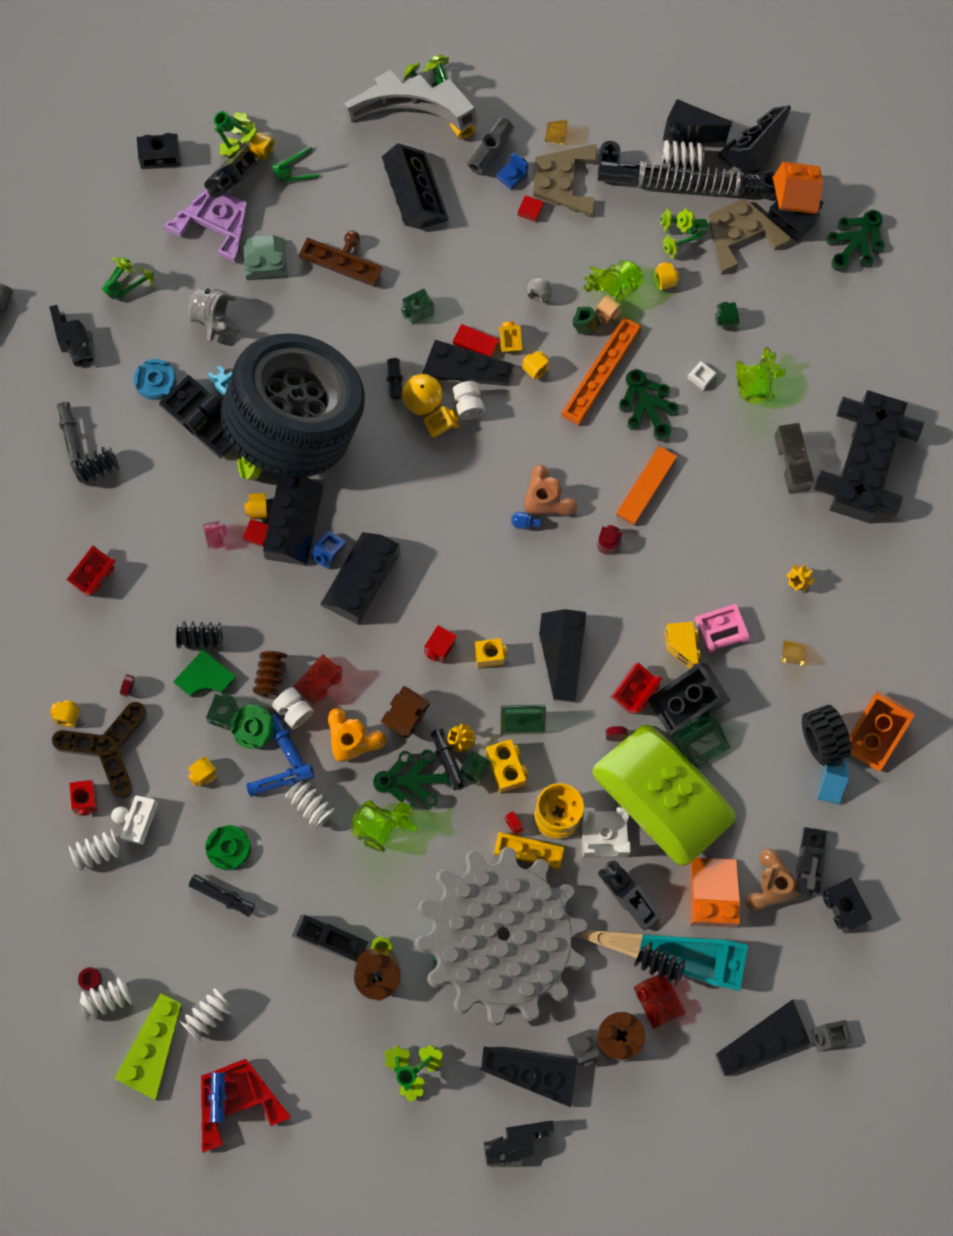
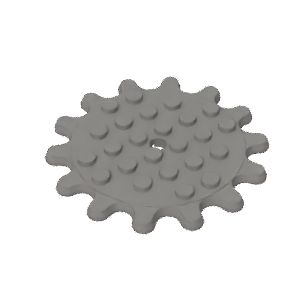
[415,847,588,1026]

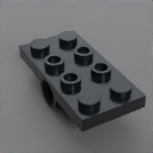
[159,374,233,459]

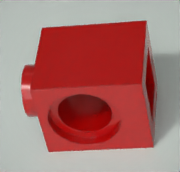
[424,625,457,663]
[69,780,98,816]

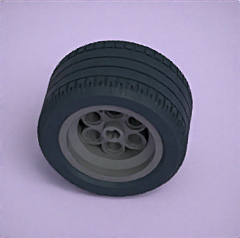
[221,333,365,478]

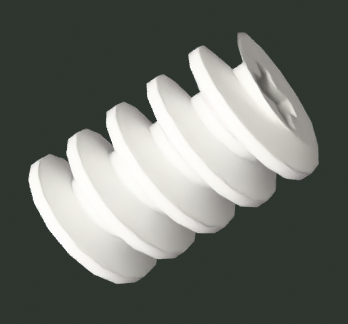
[662,140,705,169]
[285,780,335,829]
[69,829,120,871]
[80,978,132,1021]
[180,988,231,1041]

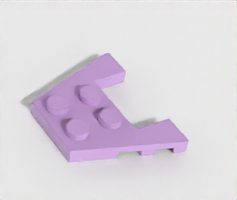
[164,189,247,263]

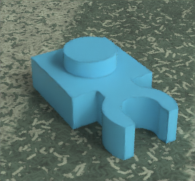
[208,365,232,396]

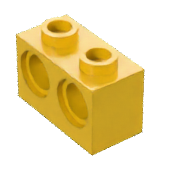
[485,739,528,793]

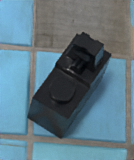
[767,199,824,242]

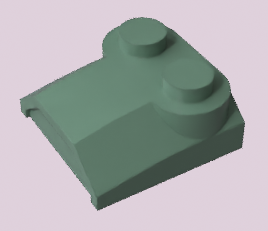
[243,235,287,280]

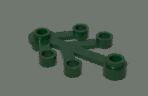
[826,210,885,271]
[619,369,679,442]
[373,749,452,809]

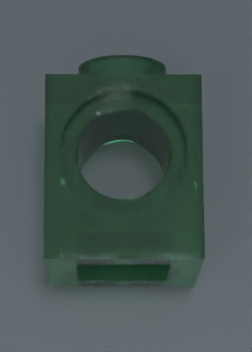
[401,289,434,325]
[206,693,238,731]
[460,750,491,786]

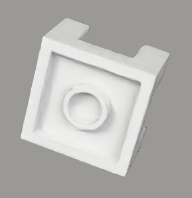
[581,808,630,858]

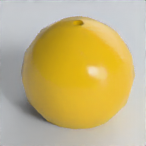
[401,374,443,416]

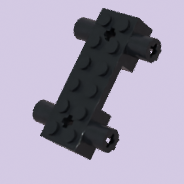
[814,390,924,523]

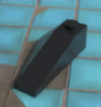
[718,105,791,172]
[539,609,586,703]

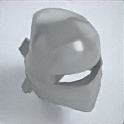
[187,287,239,344]

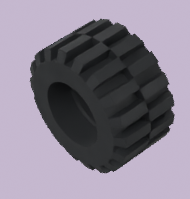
[802,704,851,766]

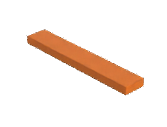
[561,317,642,426]

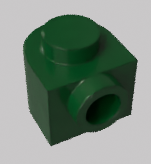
[715,302,740,329]
[572,307,600,334]

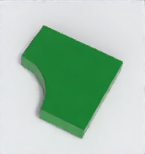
[173,649,236,697]

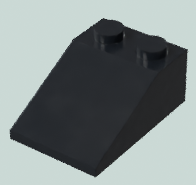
[663,99,733,147]
[648,662,731,736]

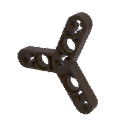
[52,702,147,799]

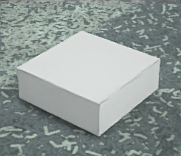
[687,361,717,391]

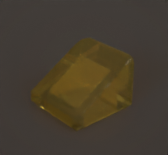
[545,120,568,144]
[780,640,805,665]

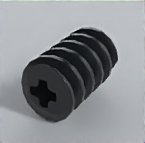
[70,446,120,485]
[176,621,223,650]
[634,942,686,988]

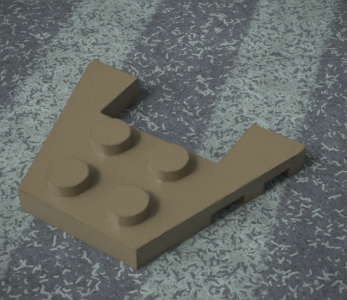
[533,144,597,218]
[708,198,791,274]

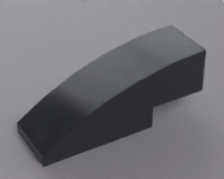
[292,915,368,962]

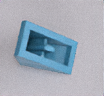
[817,760,849,805]

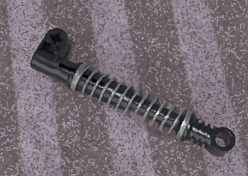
[597,141,776,199]

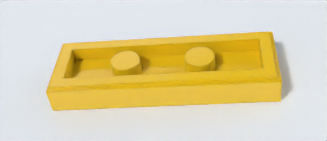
[494,832,565,870]

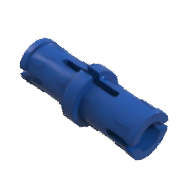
[208,1073,228,1122]

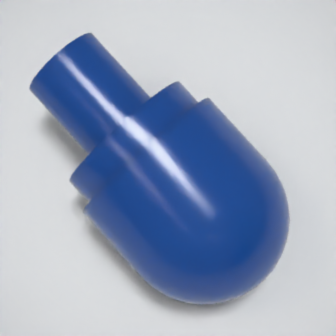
[511,512,541,530]

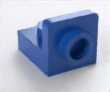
[496,153,529,190]
[311,530,346,569]

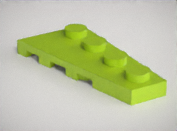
[114,993,182,1101]

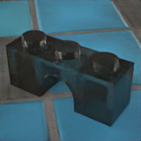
[774,423,814,494]

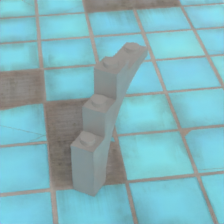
[344,69,477,131]

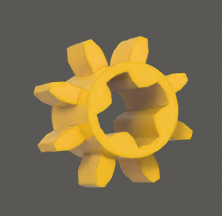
[786,564,815,592]
[448,724,475,752]

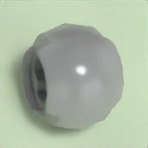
[527,277,552,303]

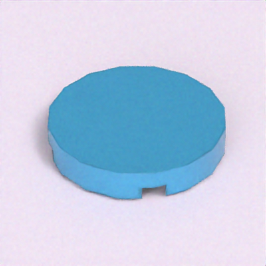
[134,359,176,400]

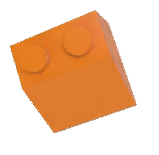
[773,161,823,214]

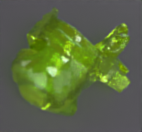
[583,260,643,303]
[736,347,786,404]
[350,800,418,853]

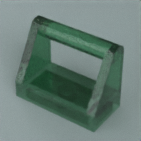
[499,704,546,735]
[672,715,730,768]

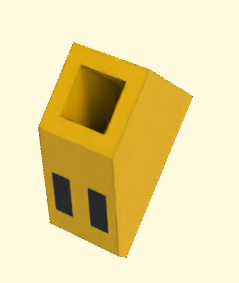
[665,622,701,669]

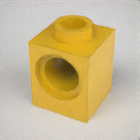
[474,638,508,669]

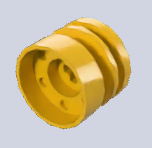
[534,783,584,840]

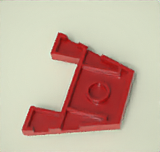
[201,1059,291,1153]

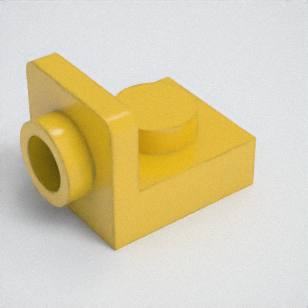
[498,321,522,352]
[423,406,460,438]

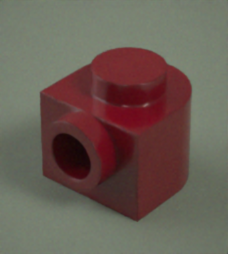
[597,525,623,555]

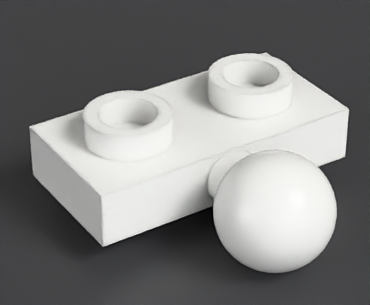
[111,795,159,845]

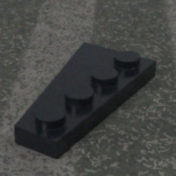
[422,339,514,386]
[715,999,811,1076]
[481,1046,577,1108]

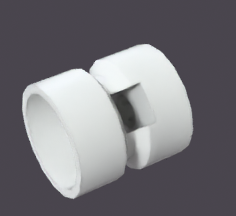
[452,381,485,420]
[272,687,314,729]

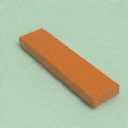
[616,446,677,525]

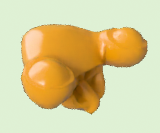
[327,708,387,762]

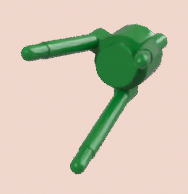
[272,147,319,183]

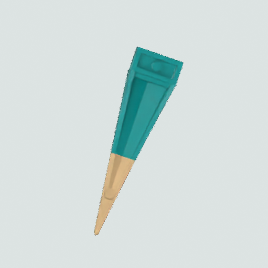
[576,930,748,991]

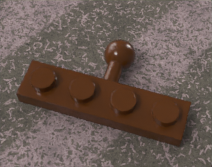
[299,230,383,287]

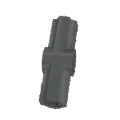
[468,118,514,174]

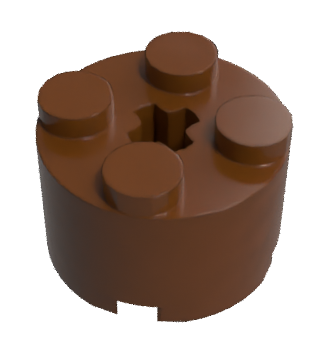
[381,686,430,739]
[354,948,401,1001]
[596,1012,645,1062]

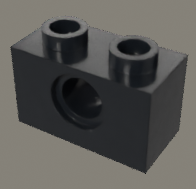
[137,133,181,169]
[823,878,873,933]

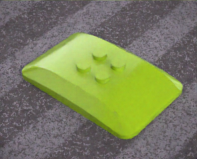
[592,725,736,866]

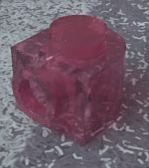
[203,520,228,549]

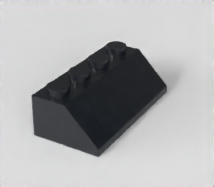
[382,143,449,229]
[263,476,323,566]
[320,532,400,625]

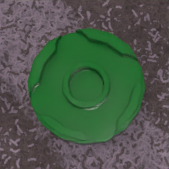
[230,704,274,749]
[205,825,251,871]

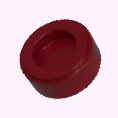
[120,674,135,697]
[606,726,628,742]
[78,967,102,992]

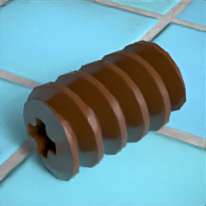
[253,651,288,700]

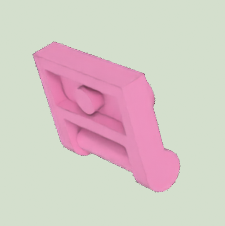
[695,604,750,654]

